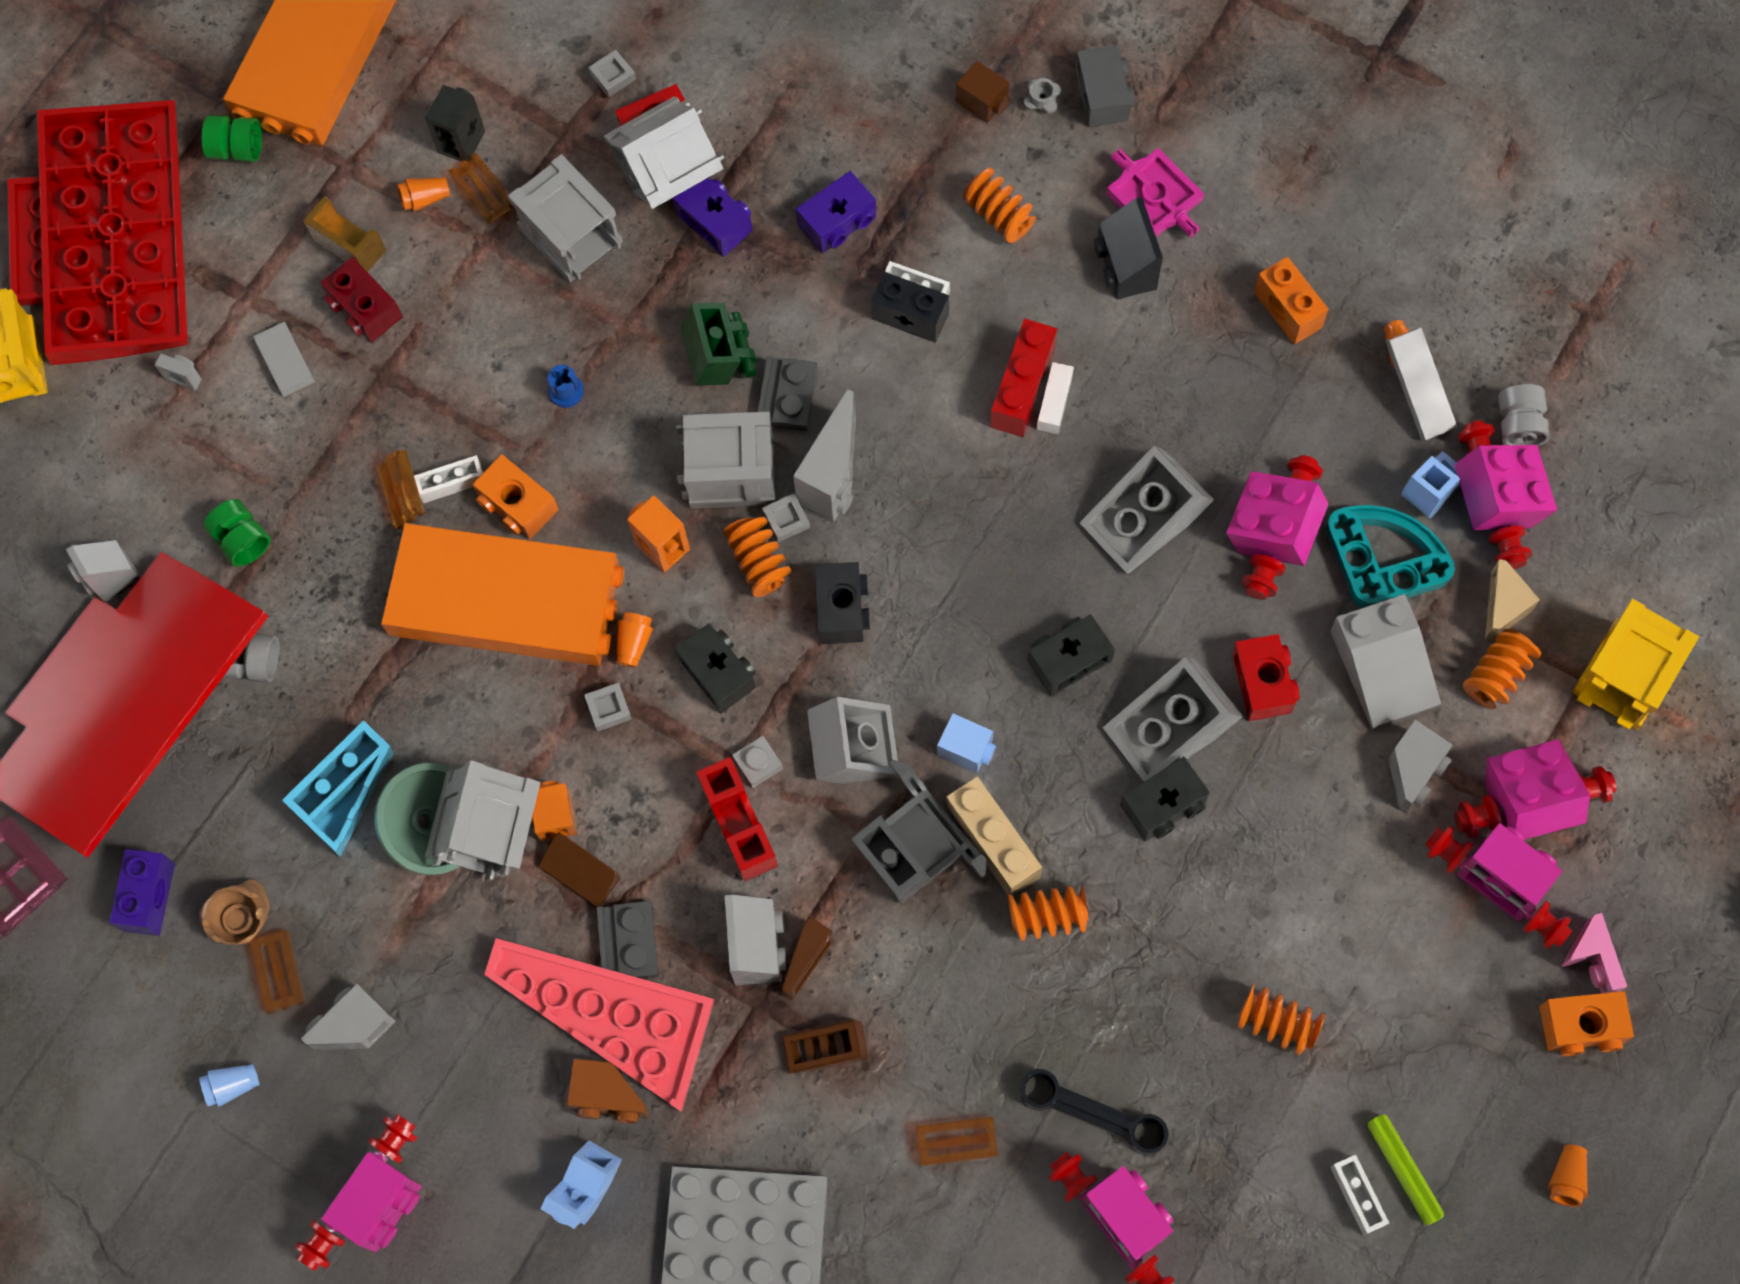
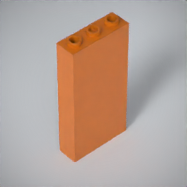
[223,0,396,147]
[381,523,624,666]

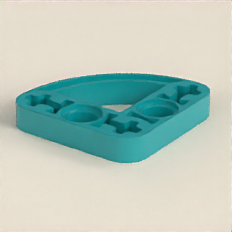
[1326,505,1455,608]

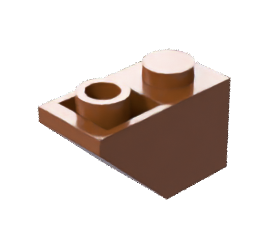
[567,1059,649,1123]

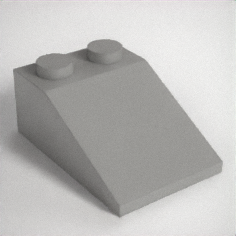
[793,389,856,523]
[1080,446,1214,574]
[1330,594,1441,730]
[1102,657,1243,782]

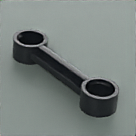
[1020,1069,1169,1156]

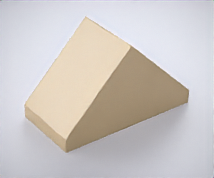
[1485,560,1540,640]

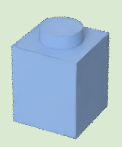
[937,713,997,773]

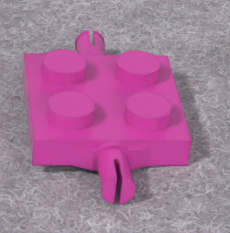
[1106,148,1204,238]

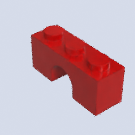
[990,318,1058,438]
[696,757,778,882]

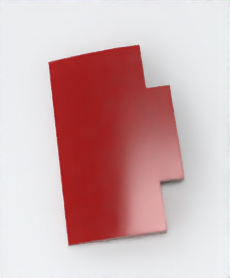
[7,100,189,365]
[0,552,269,858]

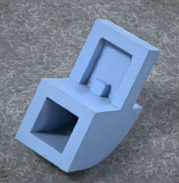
[1401,451,1461,518]
[541,1140,622,1229]

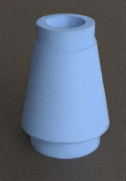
[199,1064,260,1107]

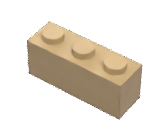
[946,776,1042,896]

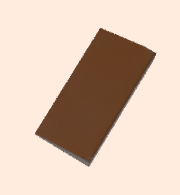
[539,832,621,907]

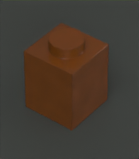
[956,61,1010,123]

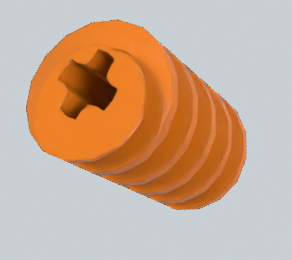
[963,167,1036,243]
[723,517,791,597]
[1463,629,1541,709]
[1007,885,1088,941]
[1238,983,1326,1056]

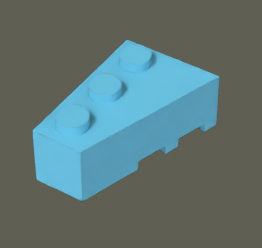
[282,720,394,857]

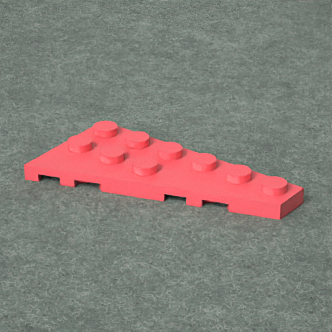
[484,938,715,1112]

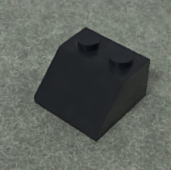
[1094,197,1163,300]

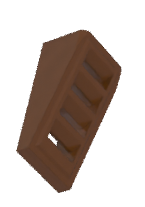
[782,916,834,1001]
[782,1019,868,1074]

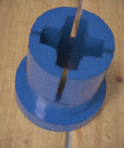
[547,365,584,408]

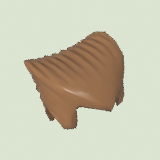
[198,879,270,945]

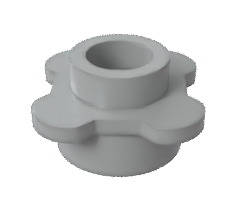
[1024,78,1061,113]

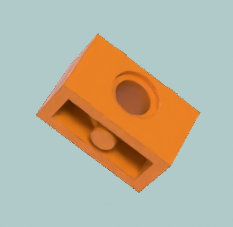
[1254,256,1329,345]
[472,454,559,540]
[627,495,690,573]
[1539,991,1634,1056]

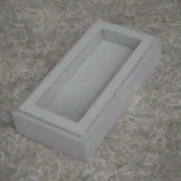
[253,321,315,397]

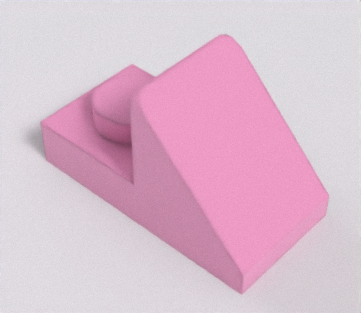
[1562,913,1627,993]

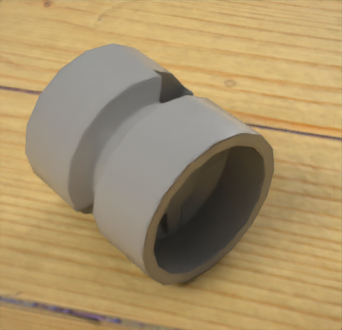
[1498,384,1550,446]
[224,633,280,683]

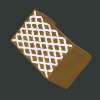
[303,197,387,272]

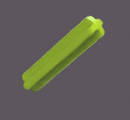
[1368,1114,1444,1225]

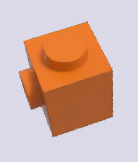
[530,781,577,842]

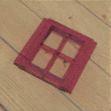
[0,816,68,939]

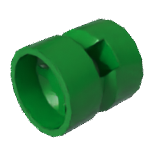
[202,114,262,163]
[203,499,271,567]

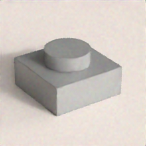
[588,49,636,97]
[155,353,202,391]
[762,493,810,543]
[584,682,632,732]
[732,736,783,789]

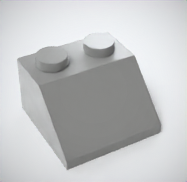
[807,697,898,784]
[725,894,787,986]

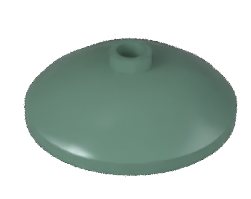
[375,763,460,875]

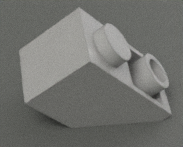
[66,540,141,602]
[1388,720,1453,813]
[301,984,396,1050]

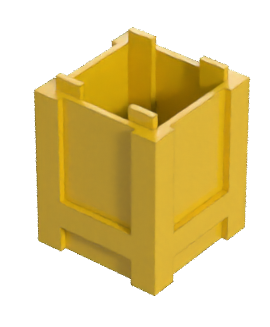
[0,288,48,403]
[1572,598,1700,730]

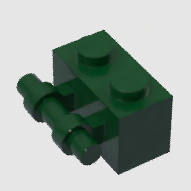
[680,302,757,386]

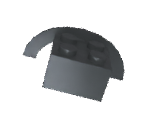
[851,760,986,904]

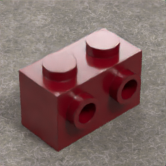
[320,257,403,343]

